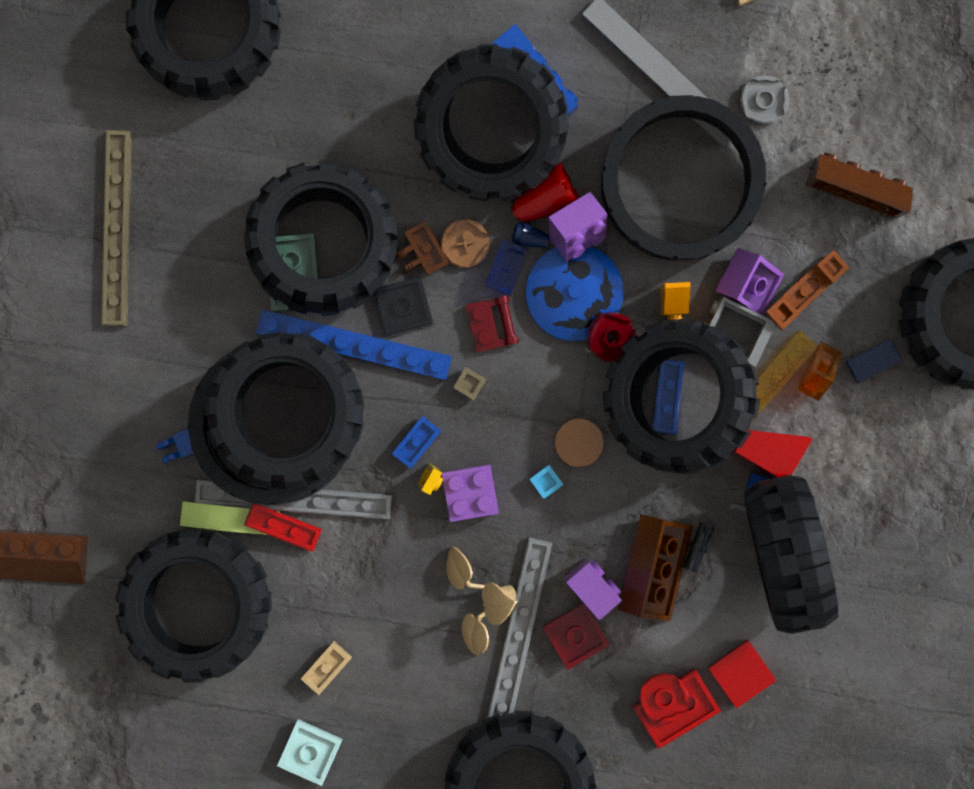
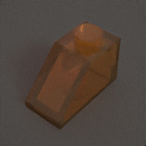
[797,341,842,401]

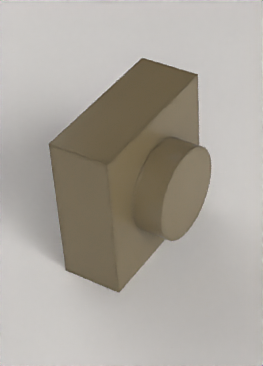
[453,367,487,400]

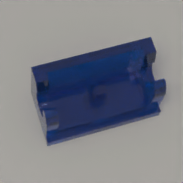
[486,239,527,296]

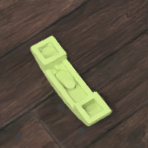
[180,501,280,535]

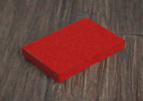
[632,668,721,750]

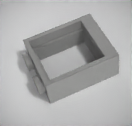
[703,297,776,367]

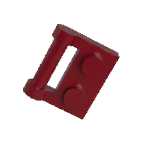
[466,295,519,353]

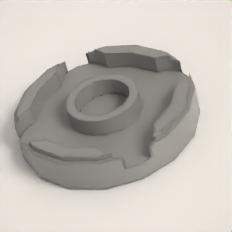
[739,75,789,125]

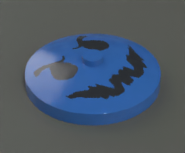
[526,246,624,341]

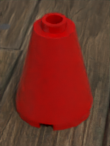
[511,163,580,222]

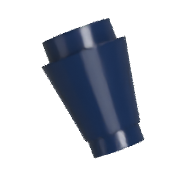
[512,222,549,248]

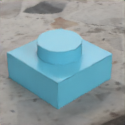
[530,465,564,499]

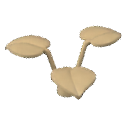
[446,546,517,656]

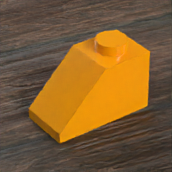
[660,282,690,320]

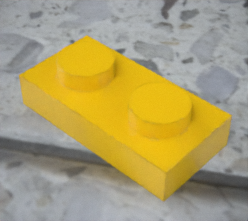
[417,463,443,495]

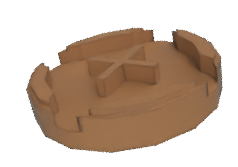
[441,219,489,268]
[555,418,604,467]

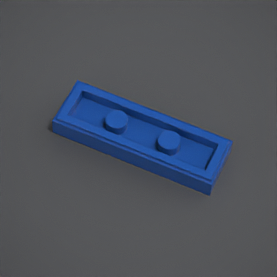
[652,360,685,435]

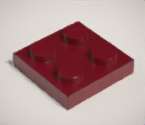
[542,602,610,670]

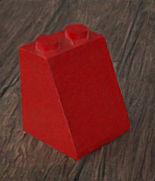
[731,430,813,478]

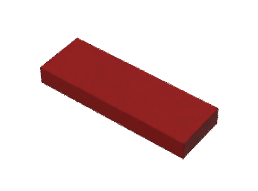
[244,503,322,552]

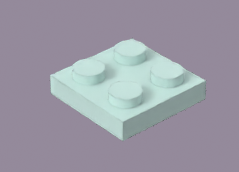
[277,719,343,786]

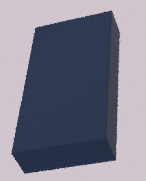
[846,339,902,383]

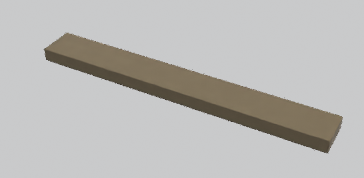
[101,130,132,326]

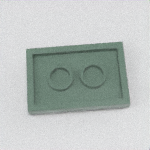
[270,233,319,312]

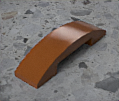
[765,250,849,331]

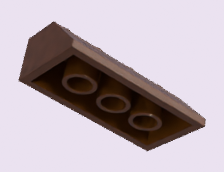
[805,153,913,219]
[618,514,693,621]
[0,529,88,584]

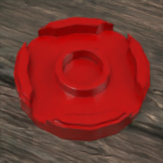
[639,673,689,723]

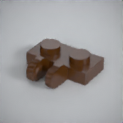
[395,220,449,276]

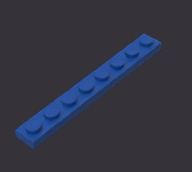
[256,310,452,380]

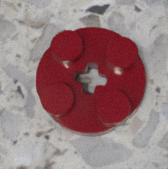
[586,312,636,362]

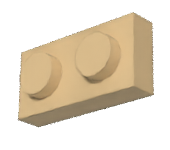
[301,641,352,695]

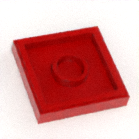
[708,639,777,709]

